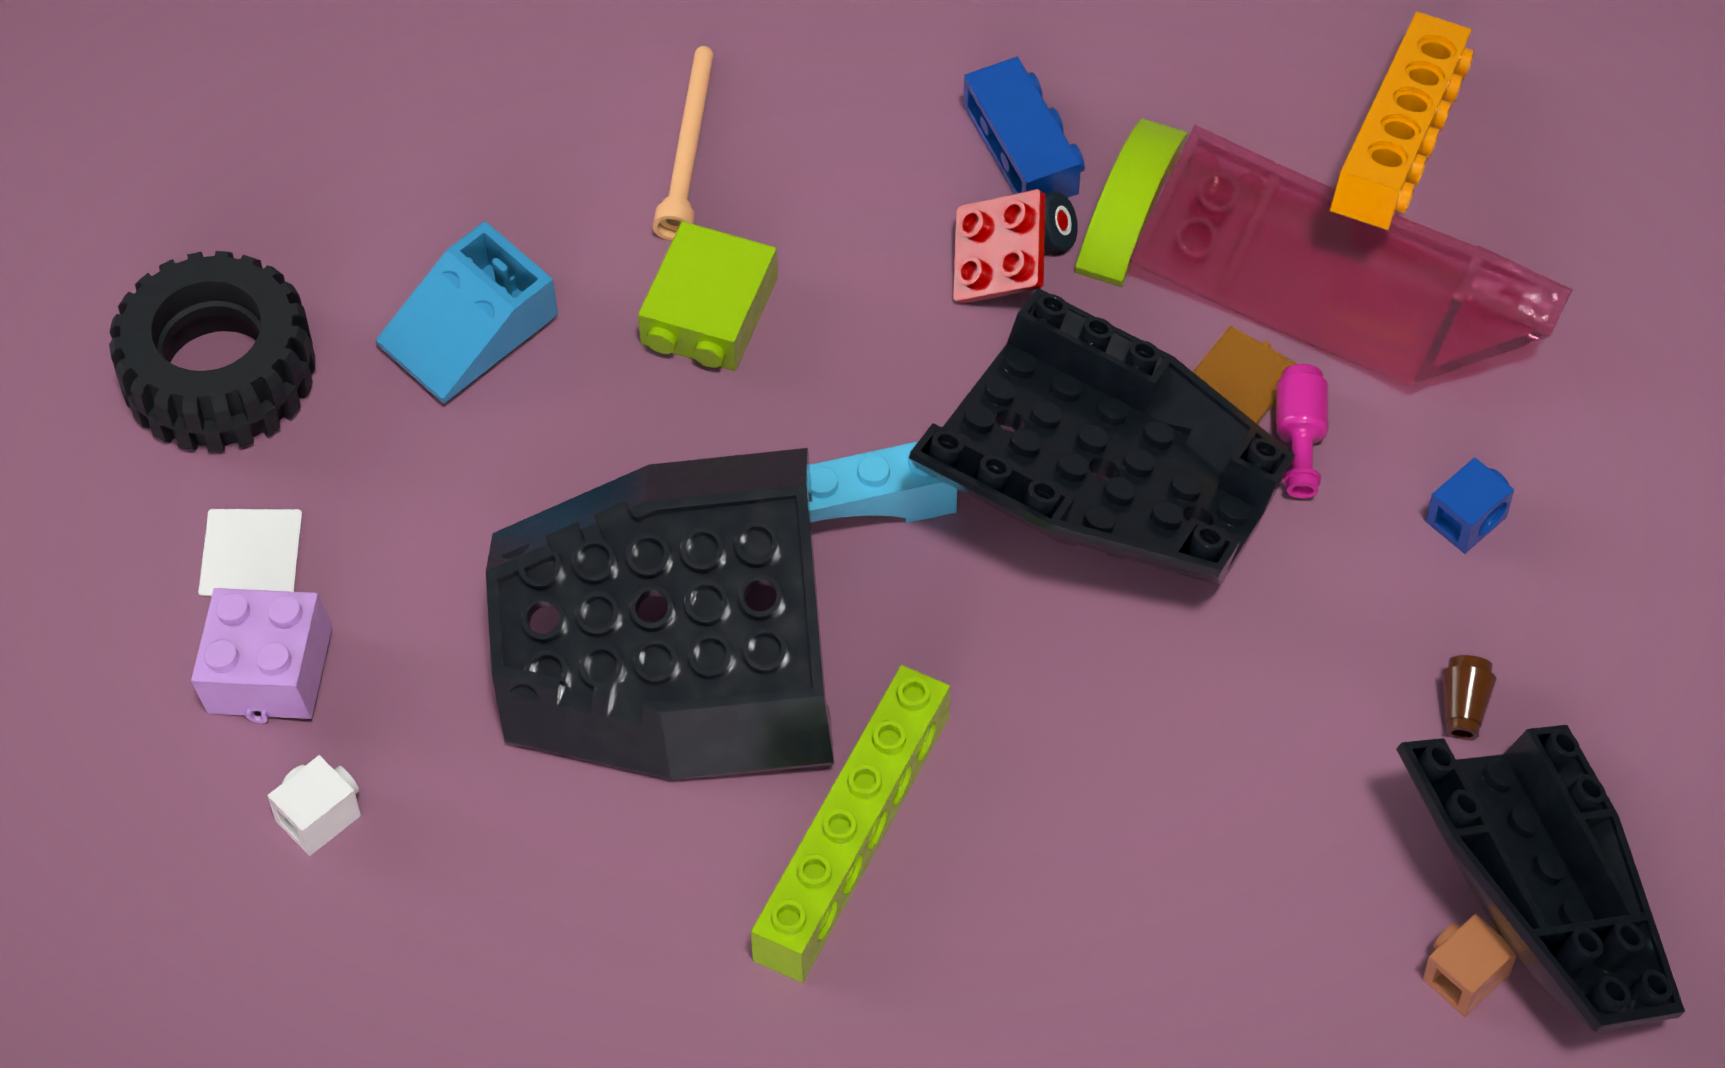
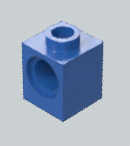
[1426,457,1514,554]

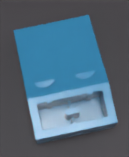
[376,221,558,404]

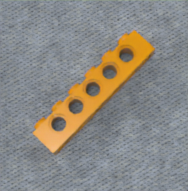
[1330,11,1475,230]

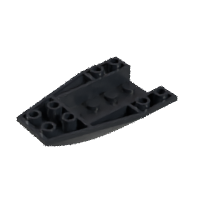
[1396,725,1685,1032]

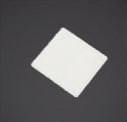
[198,509,302,596]

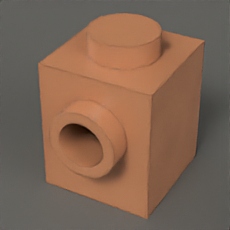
[1423,913,1516,1018]

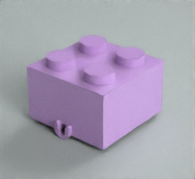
[191,588,332,724]

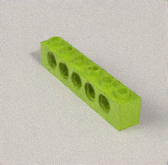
[751,665,950,983]

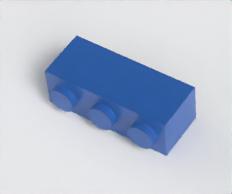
[963,56,1085,198]

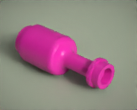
[1276,364,1329,499]

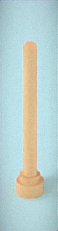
[653,46,714,241]

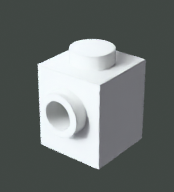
[267,755,361,856]

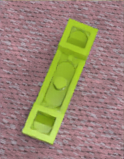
[1075,118,1188,287]

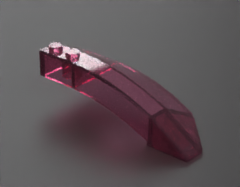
[1129,125,1573,386]

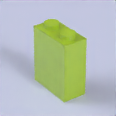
[638,221,778,371]

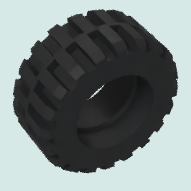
[109,251,315,451]

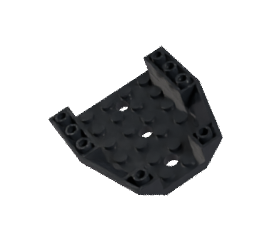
[908,288,1295,586]
[486,448,835,781]

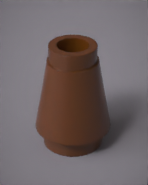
[1442,655,1497,740]

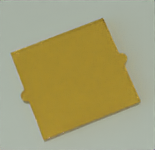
[1193,325,1298,424]

